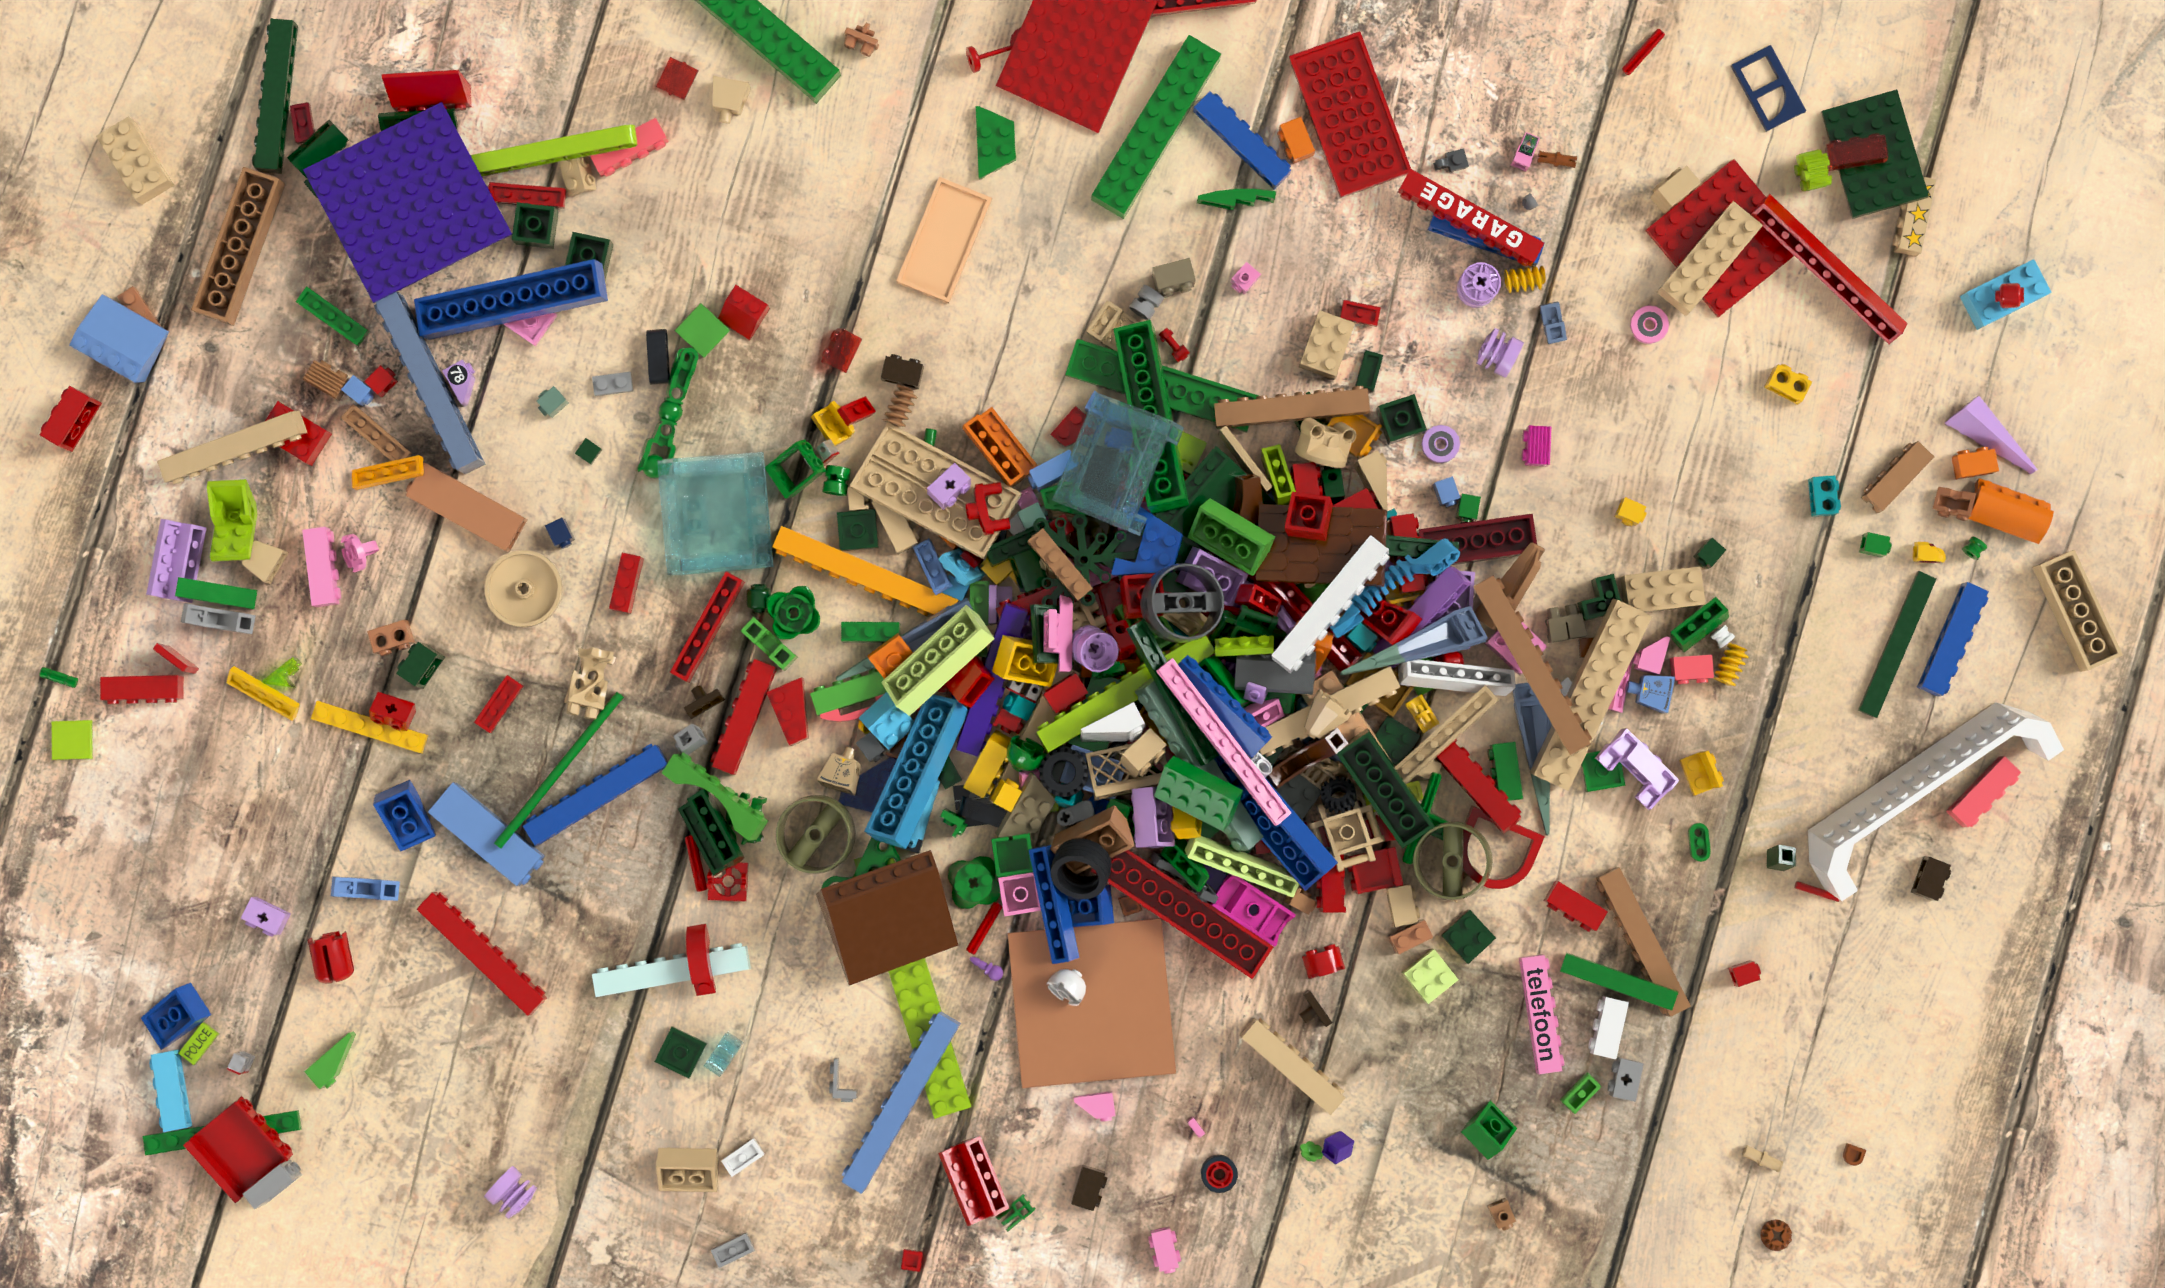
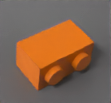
[1277,117,1315,164]
[1952,447,1999,480]

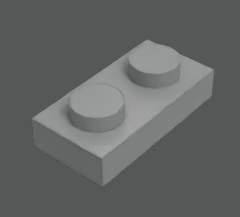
[592,372,633,396]
[711,1233,755,1268]

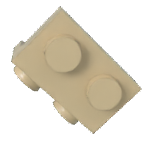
[559,156,597,197]

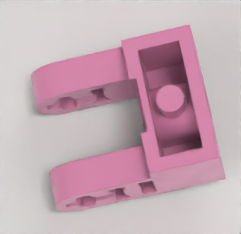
[1484,622,1547,675]

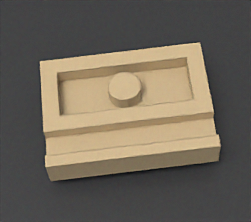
[1163,599,1207,636]

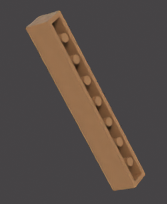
[1214,386,1370,429]
[1596,867,1691,1017]

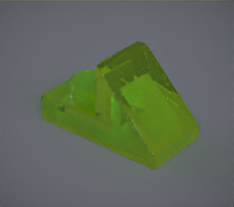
[262,657,302,688]

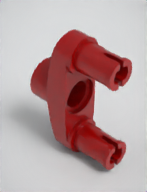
[965,482,1010,535]

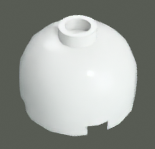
[1047,969,1086,1006]

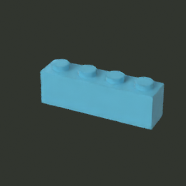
[149,1049,192,1132]

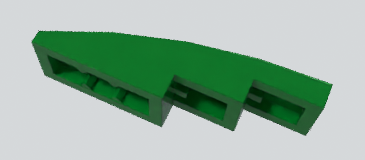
[1197,189,1276,210]

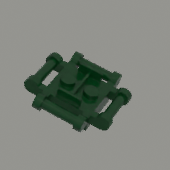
[1208,604,1287,663]

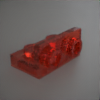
[821,328,862,373]

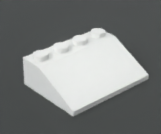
[1080,702,1145,742]

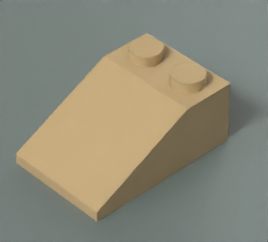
[1353,450,1388,511]

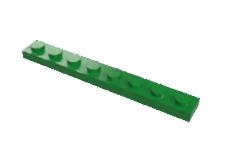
[143,1110,301,1156]

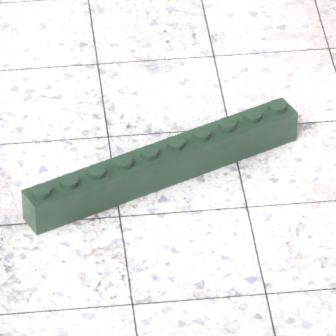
[1134,678,1263,852]

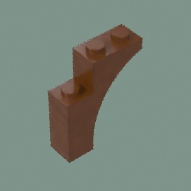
[1205,474,1263,556]
[1266,728,1349,790]

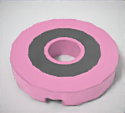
[1630,306,1669,344]

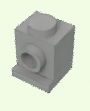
[673,724,708,755]

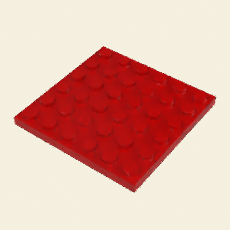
[1645,159,1794,317]

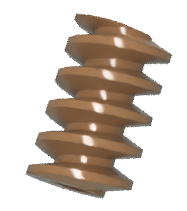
[882,385,918,427]

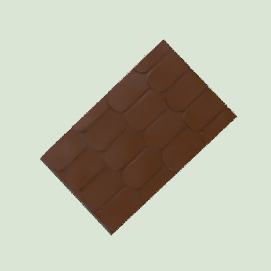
[1256,504,1387,587]

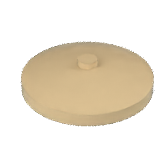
[485,550,563,627]

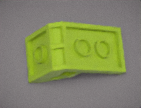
[207,479,257,561]

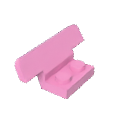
[1043,595,1073,672]

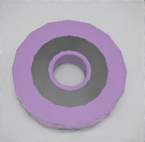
[1421,425,1460,463]

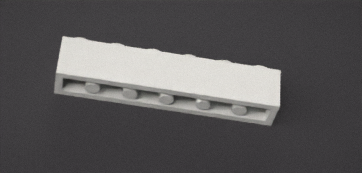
[1398,659,1515,696]

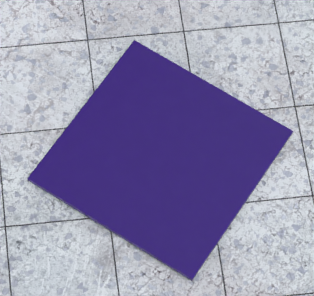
[303,102,512,303]

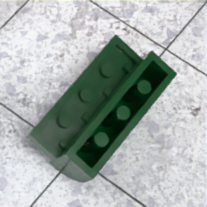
[678,789,745,876]

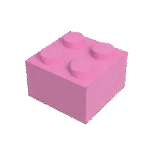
[998,872,1041,917]

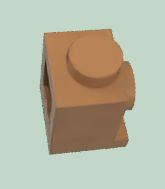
[1284,887,1317,915]
[1487,1198,1516,1231]

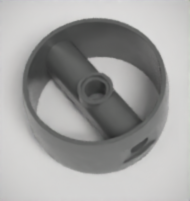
[1140,563,1224,643]

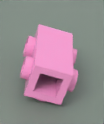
[1148,1226,1181,1274]

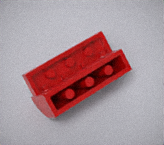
[938,1136,1010,1226]

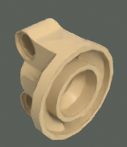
[1295,417,1356,468]

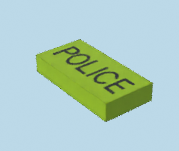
[178,1022,219,1065]

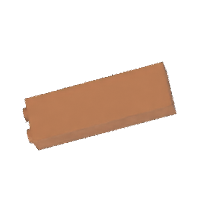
[405,462,528,553]

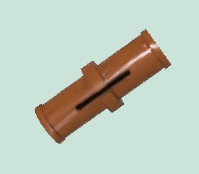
[1537,150,1577,168]

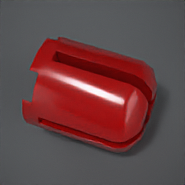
[307,931,354,984]

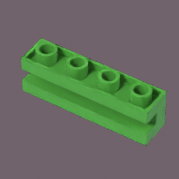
[810,669,887,716]

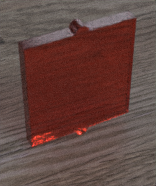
[656,57,699,100]

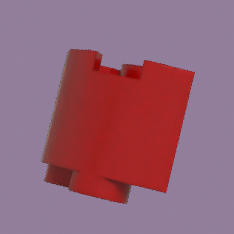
[1302,944,1345,979]

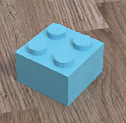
[859,692,914,750]

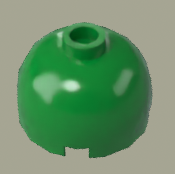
[1007,735,1047,772]

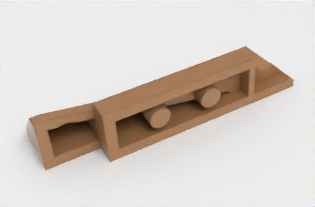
[1474,542,1545,630]

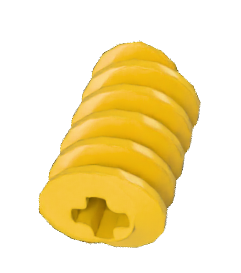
[1504,265,1546,293]
[1714,643,1749,686]

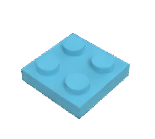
[938,548,985,586]

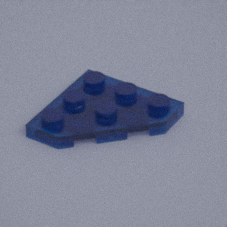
[839,757,897,813]

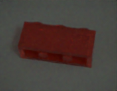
[1825,133,1888,171]

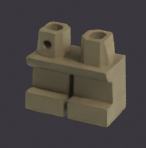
[1545,604,1587,643]

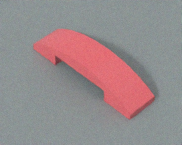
[820,694,884,722]

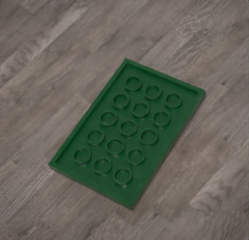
[1821,89,1929,219]

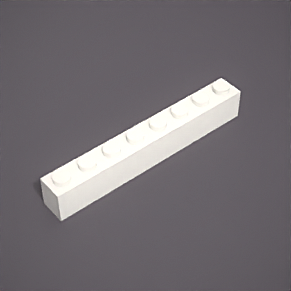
[1271,535,1390,674]

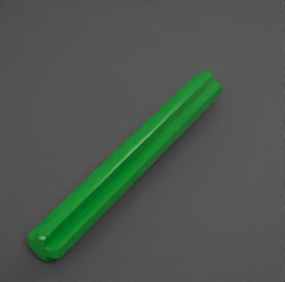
[1402,772,1442,864]

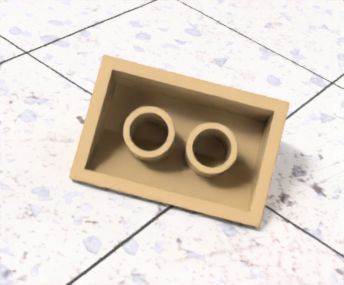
[656,1147,718,1192]

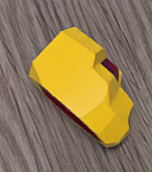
[1913,542,1946,563]

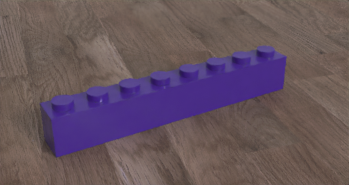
[956,602,1030,757]

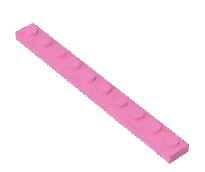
[1156,658,1291,826]

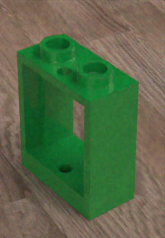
[764,439,826,499]

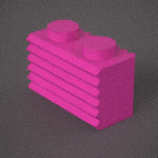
[1522,425,1552,467]

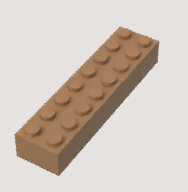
[191,167,285,326]

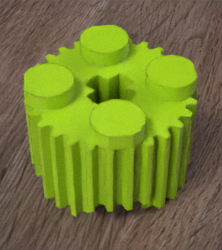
[1794,149,1832,192]

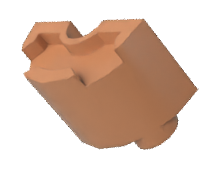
[1933,487,1976,521]

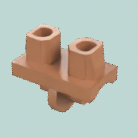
[844,22,879,57]

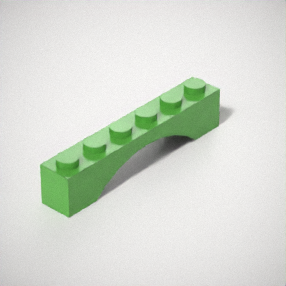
[662,753,769,841]

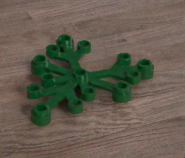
[1033,514,1140,606]

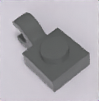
[1433,148,1469,173]

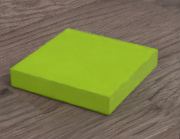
[51,720,93,760]

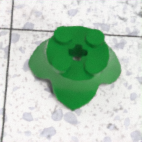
[766,586,820,639]
[948,856,1000,909]

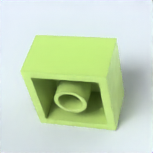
[1402,948,1459,1004]

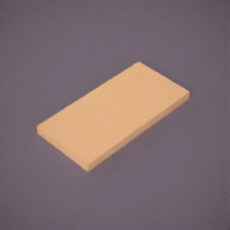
[896,177,992,303]

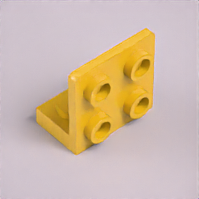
[1679,750,1724,796]

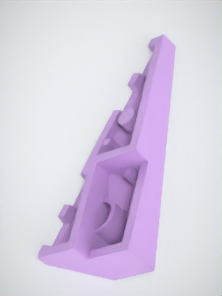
[1945,396,2038,474]

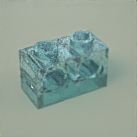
[704,1032,744,1077]

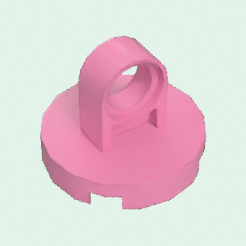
[341,534,379,572]

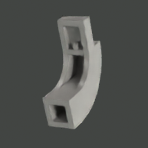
[181,603,256,634]

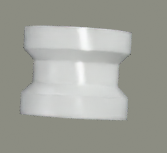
[1710,625,1735,648]

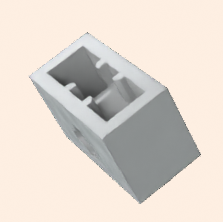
[1608,1057,1644,1102]

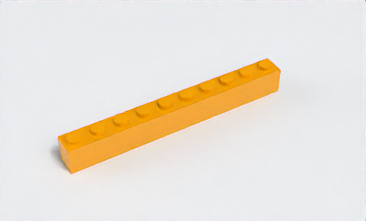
[772,526,959,616]

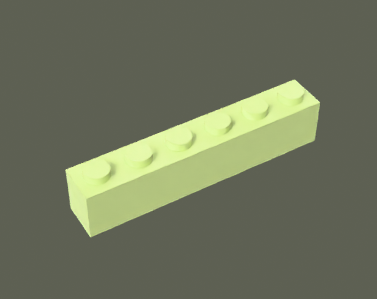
[1185,836,1300,897]

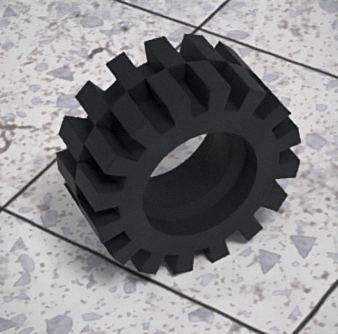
[1320,776,1357,814]

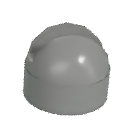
[1522,193,1538,210]

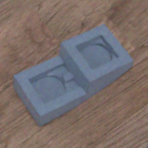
[1539,301,1567,344]

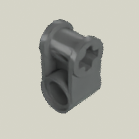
[1057,800,1095,829]

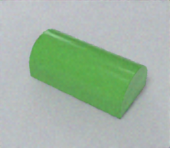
[1560,1072,1602,1114]

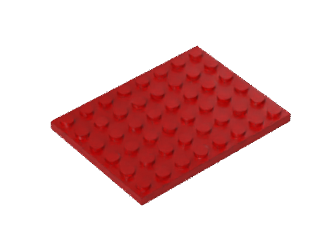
[996,0,1158,133]

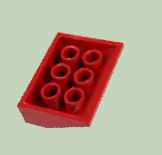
[382,70,472,112]

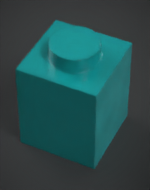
[1002,691,1036,721]
[1055,782,1084,809]

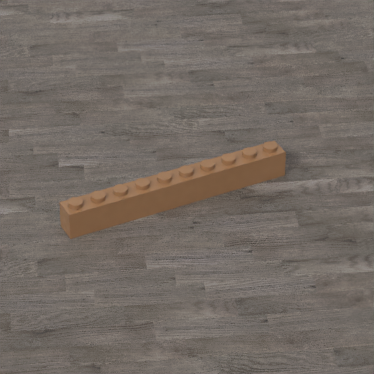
[1473,575,1592,756]

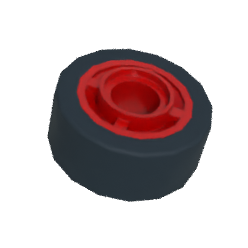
[1201,1155,1238,1193]

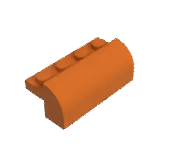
[962,407,1038,488]
[1968,478,2054,544]

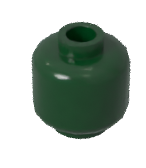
[746,584,771,613]

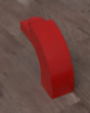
[686,924,716,996]

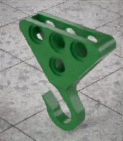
[821,837,901,889]

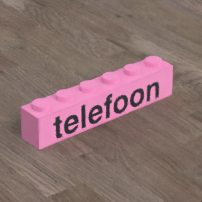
[1519,954,1564,1074]

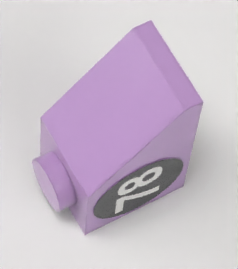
[442,360,475,407]

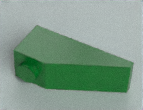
[1160,839,1210,892]

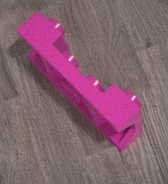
[1209,873,1296,947]

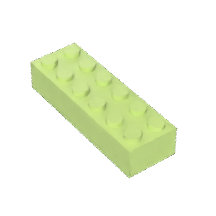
[881,605,994,716]

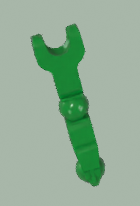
[637,348,699,480]

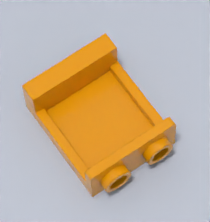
[1327,415,1382,459]

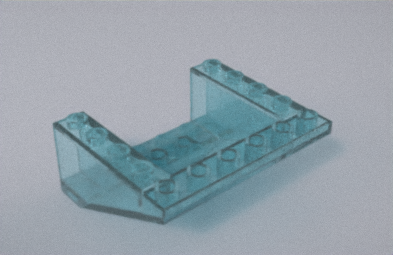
[1052,393,1184,536]
[657,452,773,575]

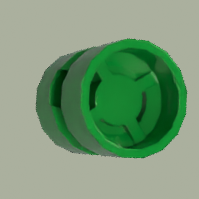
[822,465,851,496]

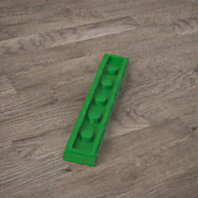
[1560,952,1679,1010]

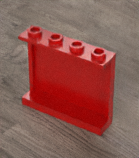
[183,1096,293,1203]

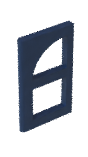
[1731,45,1807,132]

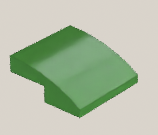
[674,303,730,358]

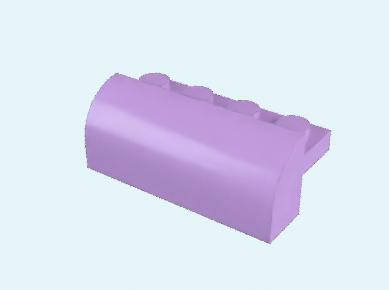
[146,519,206,603]

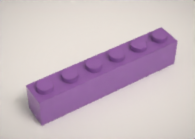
[1373,566,1471,668]

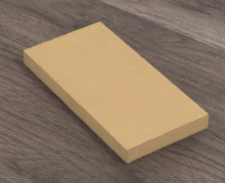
[1218,426,1272,494]

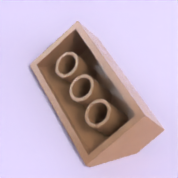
[1050,805,1134,874]

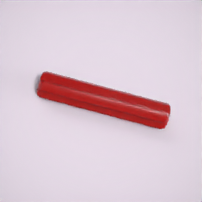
[1622,29,1665,75]
[685,835,707,892]
[966,902,1002,955]

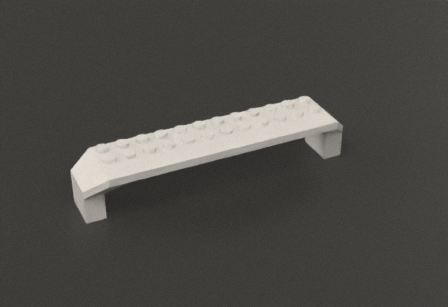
[1808,702,2064,901]

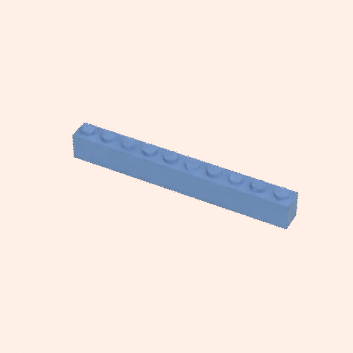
[842,1011,961,1194]

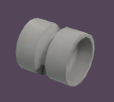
[1129,285,1164,320]

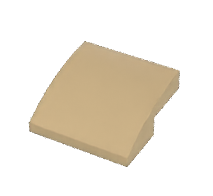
[1086,300,1139,351]

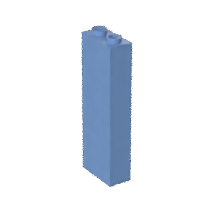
[428,782,545,886]

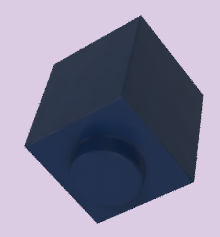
[545,517,575,549]

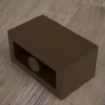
[881,354,924,389]
[1911,856,1951,901]
[1071,1165,1108,1211]

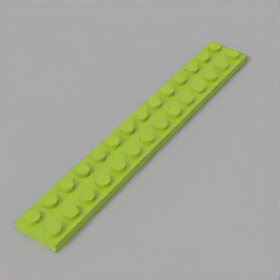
[853,849,972,1119]

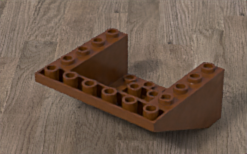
[816,850,958,986]

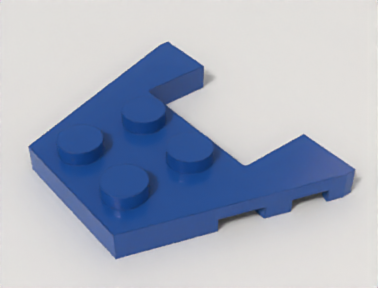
[1111,502,1183,576]

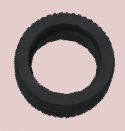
[1050,838,1112,899]

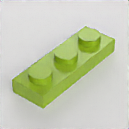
[1215,635,1274,657]

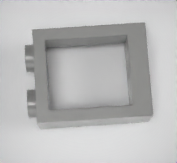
[243,1160,302,1210]

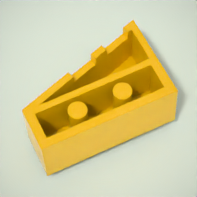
[963,730,1011,798]

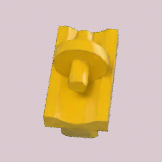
[1405,694,1440,734]

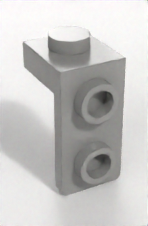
[829,1058,858,1102]

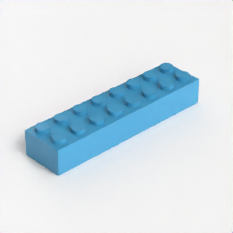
[864,694,969,849]

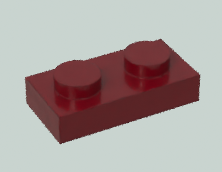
[290,102,315,144]

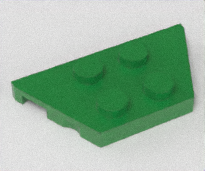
[976,106,1016,179]

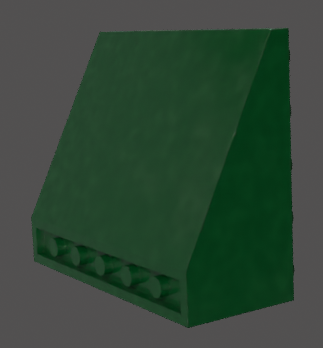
[1139,446,1276,572]

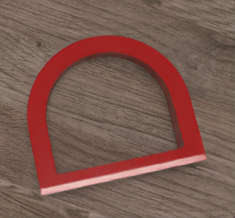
[1463,805,1545,889]

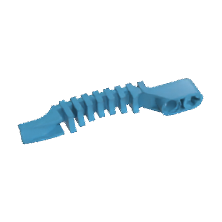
[1330,539,1460,638]

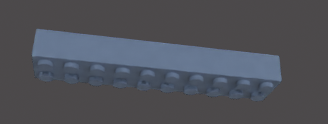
[374,291,486,474]

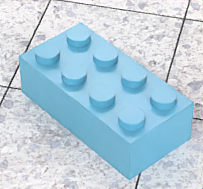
[1960,259,2052,330]

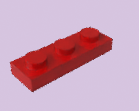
[474,675,524,733]

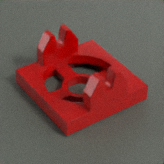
[707,862,749,901]

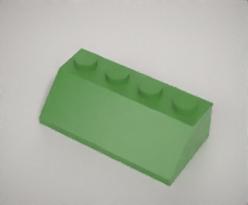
[1188,498,1275,576]

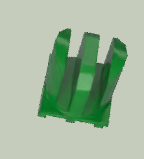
[996,1194,1036,1232]

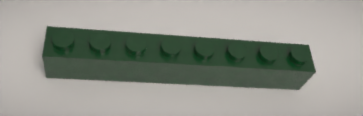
[252,18,298,174]

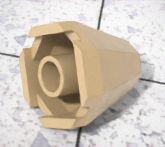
[1304,689,1352,739]

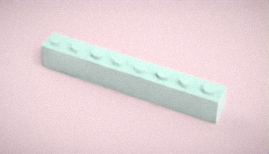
[592,943,751,997]

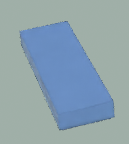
[913,538,952,595]

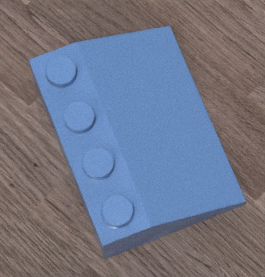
[69,294,169,383]

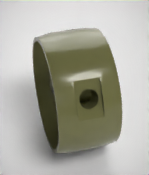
[776,795,856,874]
[1413,822,1493,900]

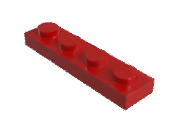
[489,182,566,209]

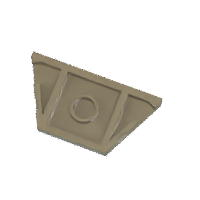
[995,772,1056,838]

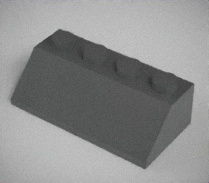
[1235,649,1316,695]

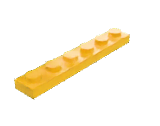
[311,701,428,753]

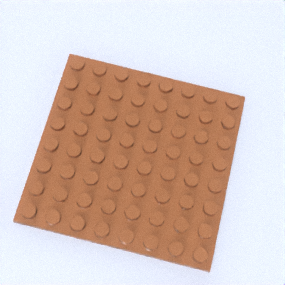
[1008,918,1176,1088]

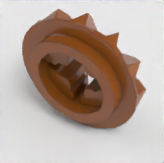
[1761,1219,1792,1251]

